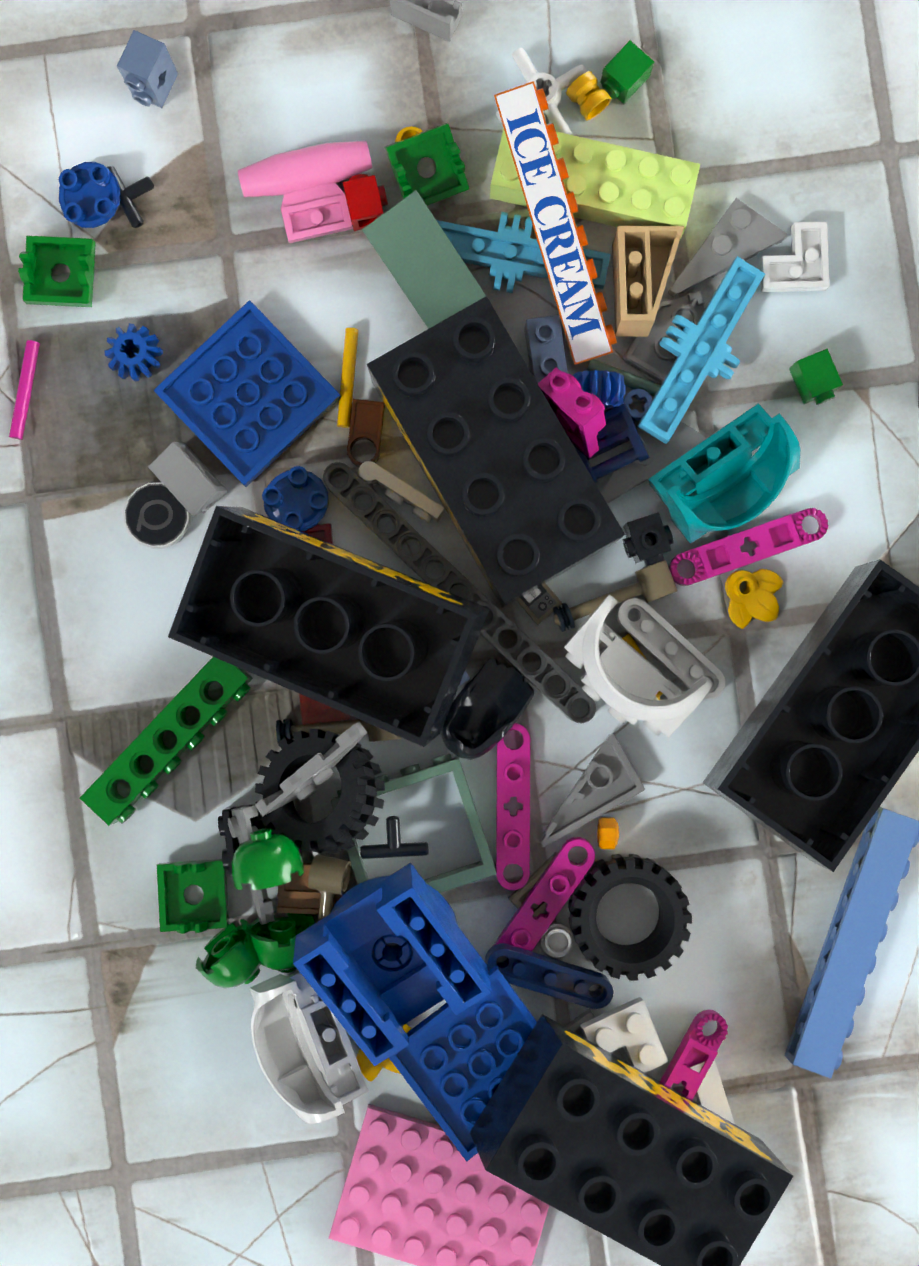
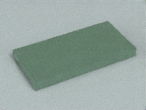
[362,190,491,329]

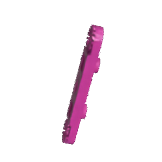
[669,508,829,586]
[496,723,530,890]
[493,837,595,951]
[660,1010,728,1100]

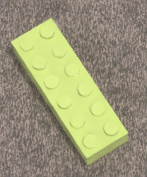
[490,128,700,239]

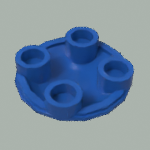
[59,162,120,228]
[262,466,329,531]

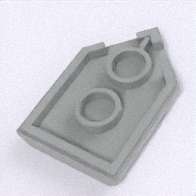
[622,291,705,384]

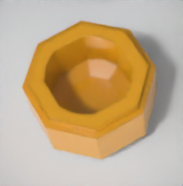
[597,817,619,849]

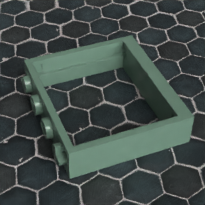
[331,753,497,893]

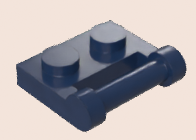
[573,403,650,484]

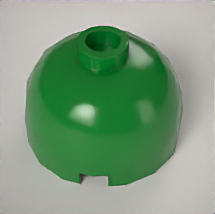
[232,829,304,890]
[249,912,315,973]
[196,919,261,988]

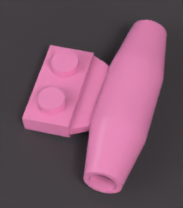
[238,141,373,243]

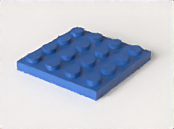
[154,300,341,487]
[389,965,537,1161]

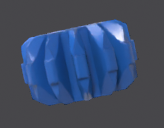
[104,323,163,382]
[573,370,626,409]

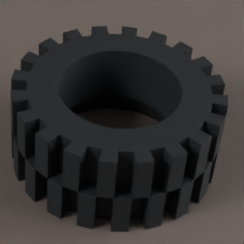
[255,729,385,854]
[568,854,692,981]

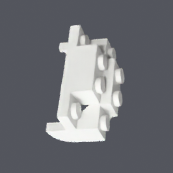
[564,594,712,738]
[249,971,369,1124]

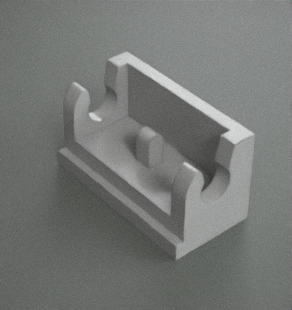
[390,0,463,42]
[148,442,228,516]

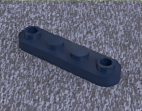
[485,943,614,1009]

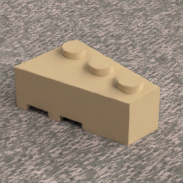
[612,226,684,337]

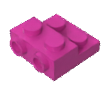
[538,367,606,459]

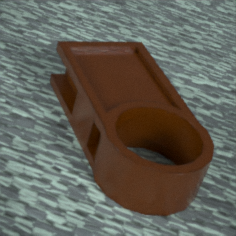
[347,399,385,467]

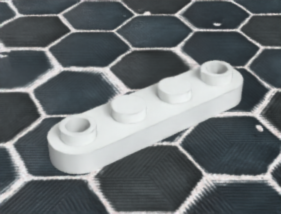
[617,598,725,699]

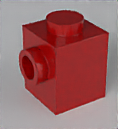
[343,174,388,231]

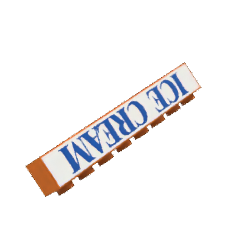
[494,81,617,365]

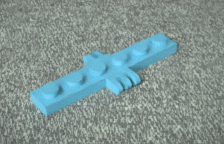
[437,212,611,294]
[637,256,765,444]

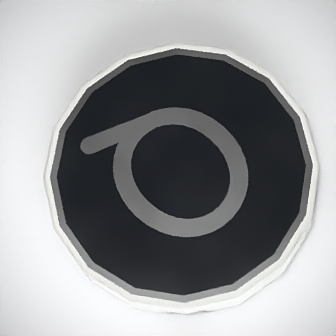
[124,482,191,548]

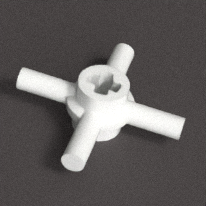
[496,48,587,135]

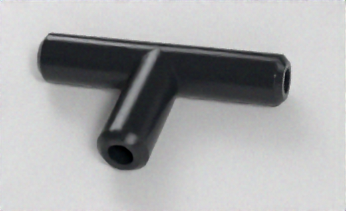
[107,166,154,228]
[360,816,429,859]

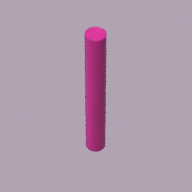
[9,340,40,440]

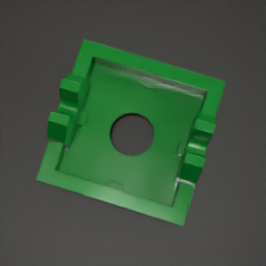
[385,123,470,206]
[18,236,96,307]
[157,859,229,934]

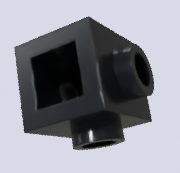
[622,512,674,567]

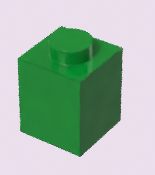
[600,40,654,104]
[789,348,843,405]

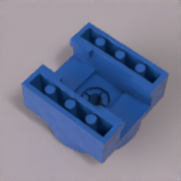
[293,862,492,1066]

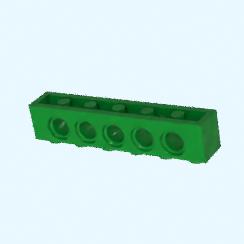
[80,657,253,826]

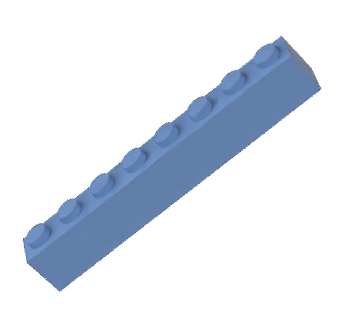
[785,807,919,1078]

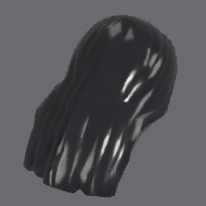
[441,658,534,760]

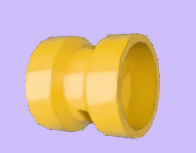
[566,71,612,121]

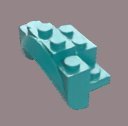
[648,403,801,544]

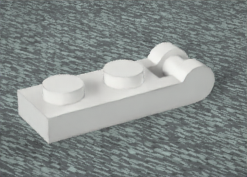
[359,461,445,523]

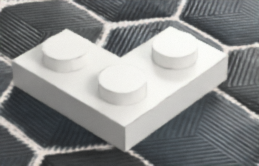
[760,222,830,292]
[580,997,668,1073]

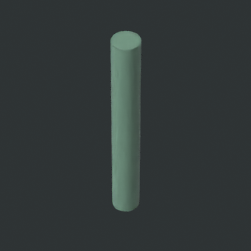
[587,359,661,397]

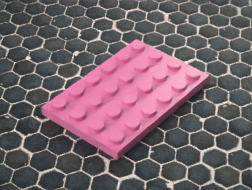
[329,1104,549,1266]

